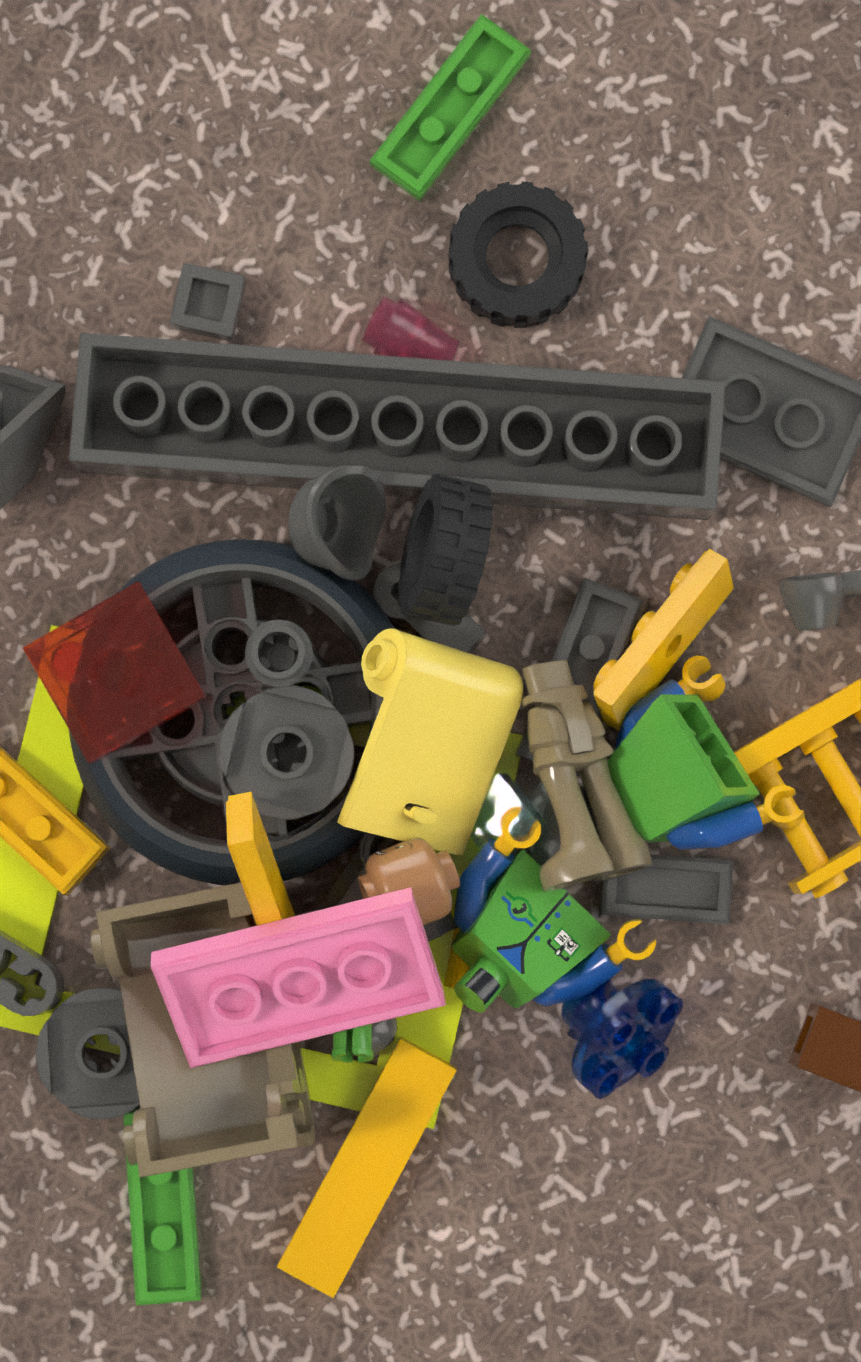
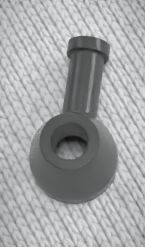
[779,570,861,630]

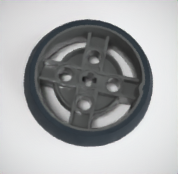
[68,539,395,886]

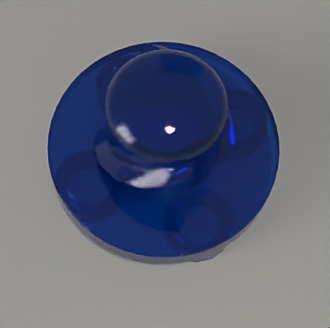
[561,977,683,1099]

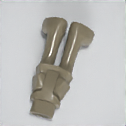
[522,660,653,892]

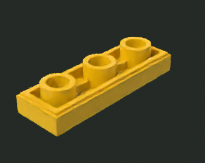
[593,548,734,731]

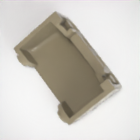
[91,883,315,1177]

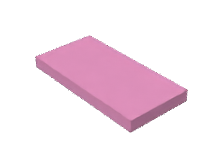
[151,887,446,1068]

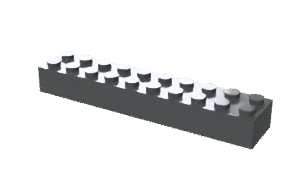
[69,333,725,520]

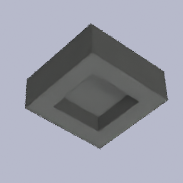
[169,263,247,342]

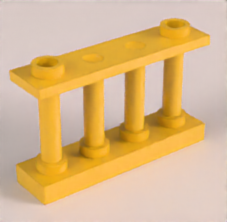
[734,678,861,899]

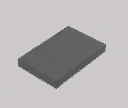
[682,316,861,508]

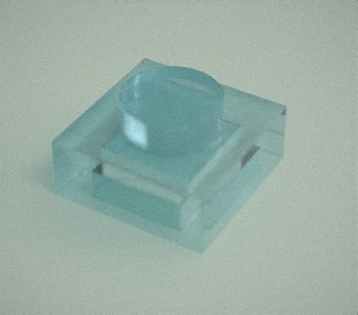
[470,773,546,852]

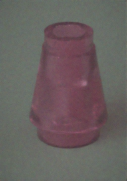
[361,295,459,361]

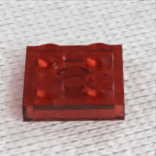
[23,581,207,764]

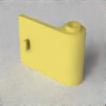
[337,629,523,856]

